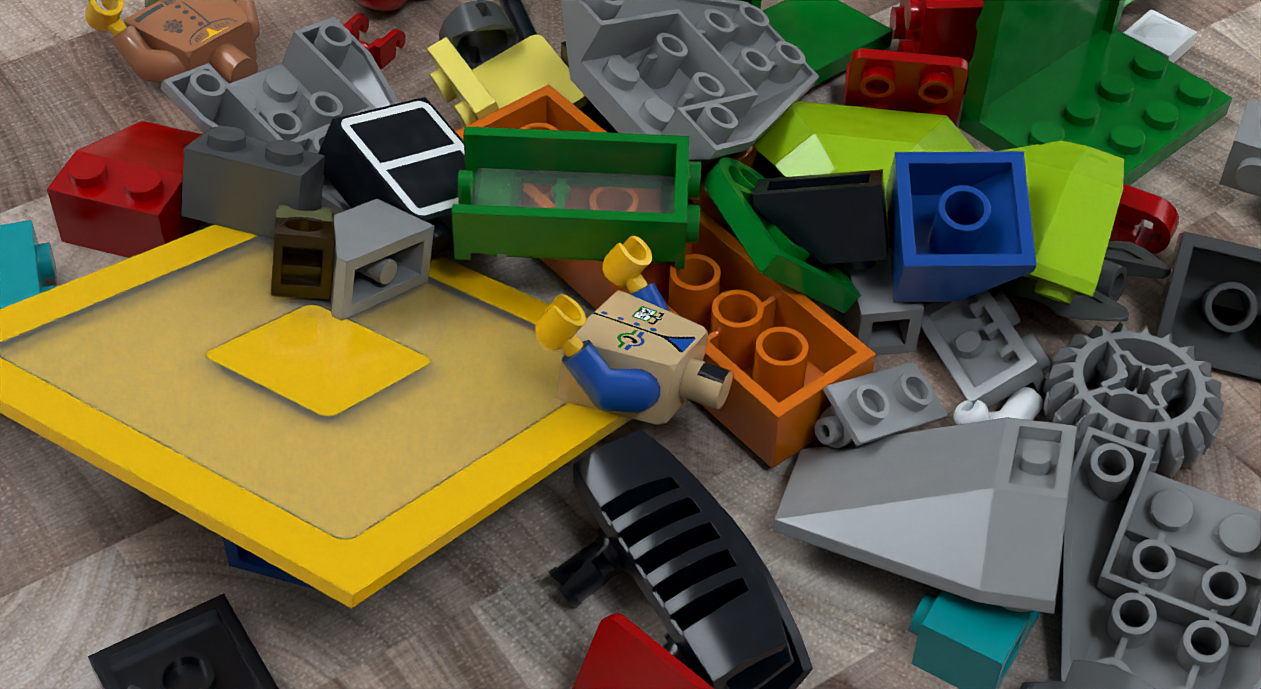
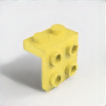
[427,35,588,127]

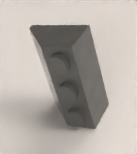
[1155,231,1261,379]

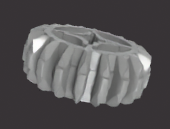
[1043,322,1224,479]

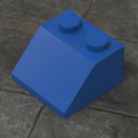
[886,151,1036,302]

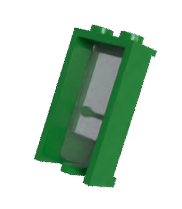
[452,126,701,269]

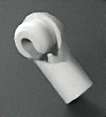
[953,387,1044,425]

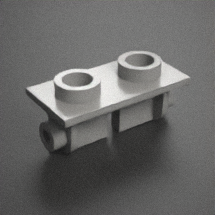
[815,362,948,448]

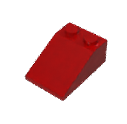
[47,121,202,258]

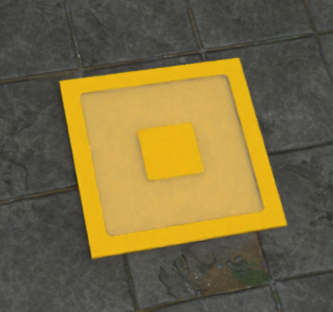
[0,207,632,609]

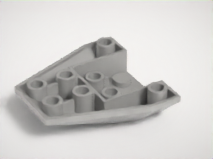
[561,0,820,160]
[160,17,399,215]
[774,417,1077,614]
[1060,426,1261,689]

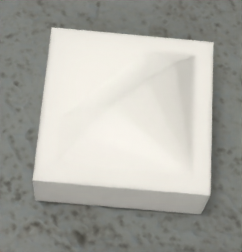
[1123,9,1197,63]

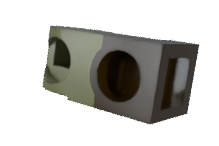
[270,204,335,300]

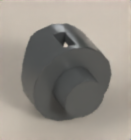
[439,0,517,70]

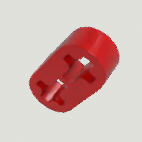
[1109,184,1179,254]

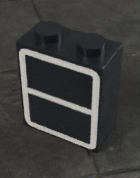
[318,97,465,259]

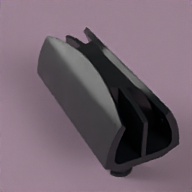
[549,430,813,689]

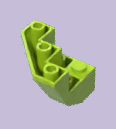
[754,101,977,234]
[1000,141,1124,305]

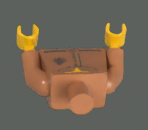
[85,0,260,83]

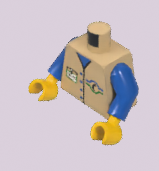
[535,236,733,425]

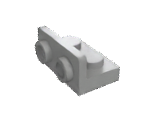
[921,290,1051,408]

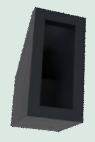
[752,169,889,271]

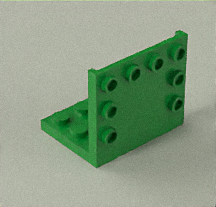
[959,0,1232,186]

